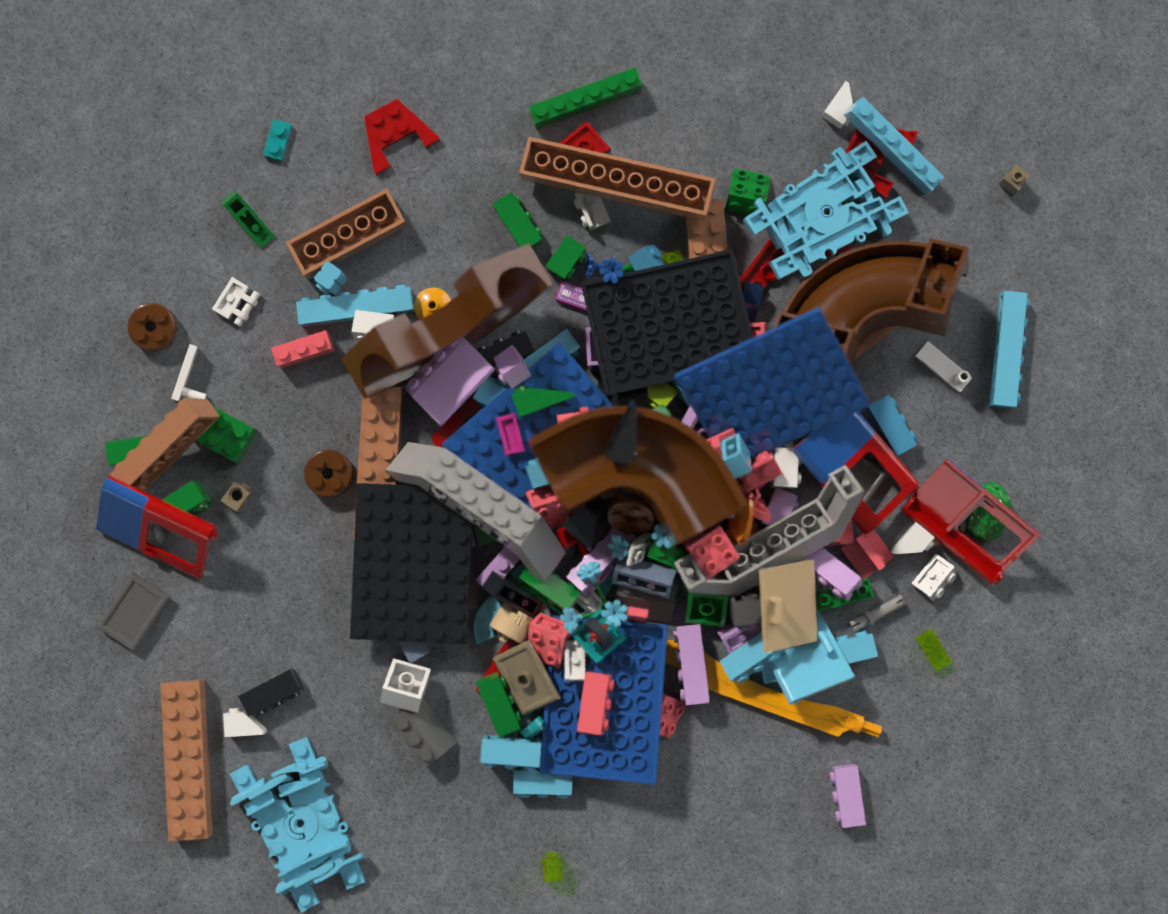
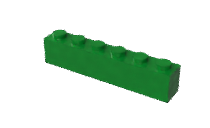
[529,67,642,129]

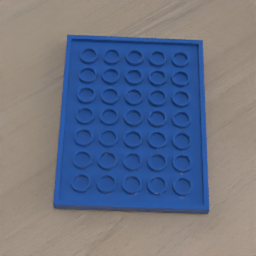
[674,307,871,459]
[442,342,614,509]
[539,616,668,784]

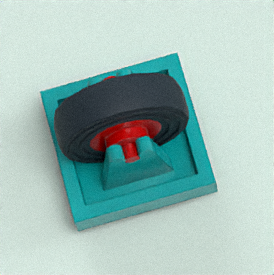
[571,608,626,665]

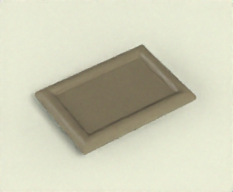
[493,640,561,716]

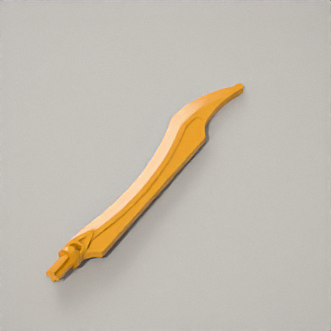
[666,640,882,737]

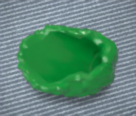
[968,482,1011,541]

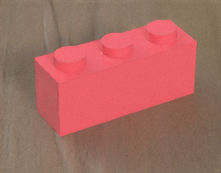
[271,330,335,369]
[577,672,614,735]

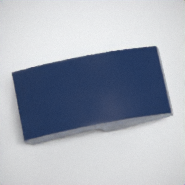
[742,282,764,323]

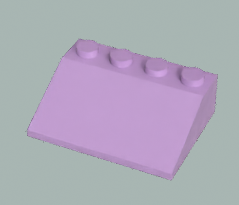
[404,337,495,426]

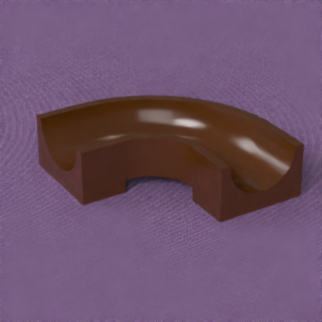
[772,238,969,367]
[341,244,553,399]
[528,406,749,547]

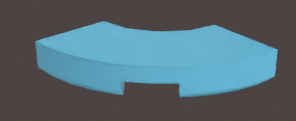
[474,596,501,645]

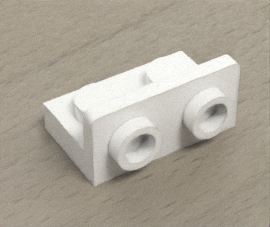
[573,192,611,231]
[912,554,957,601]

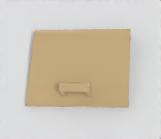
[759,559,818,653]

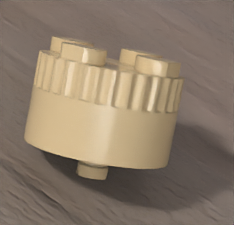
[490,602,534,643]

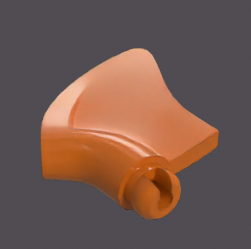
[725,499,753,545]

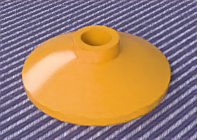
[414,288,451,320]

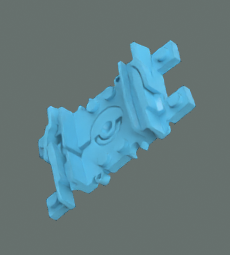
[743,141,909,280]
[230,736,366,913]

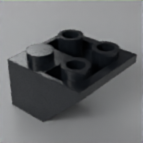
[562,498,610,551]

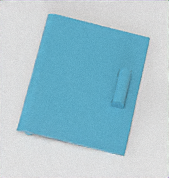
[769,611,855,705]

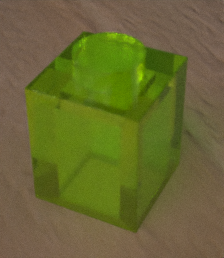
[542,851,563,883]

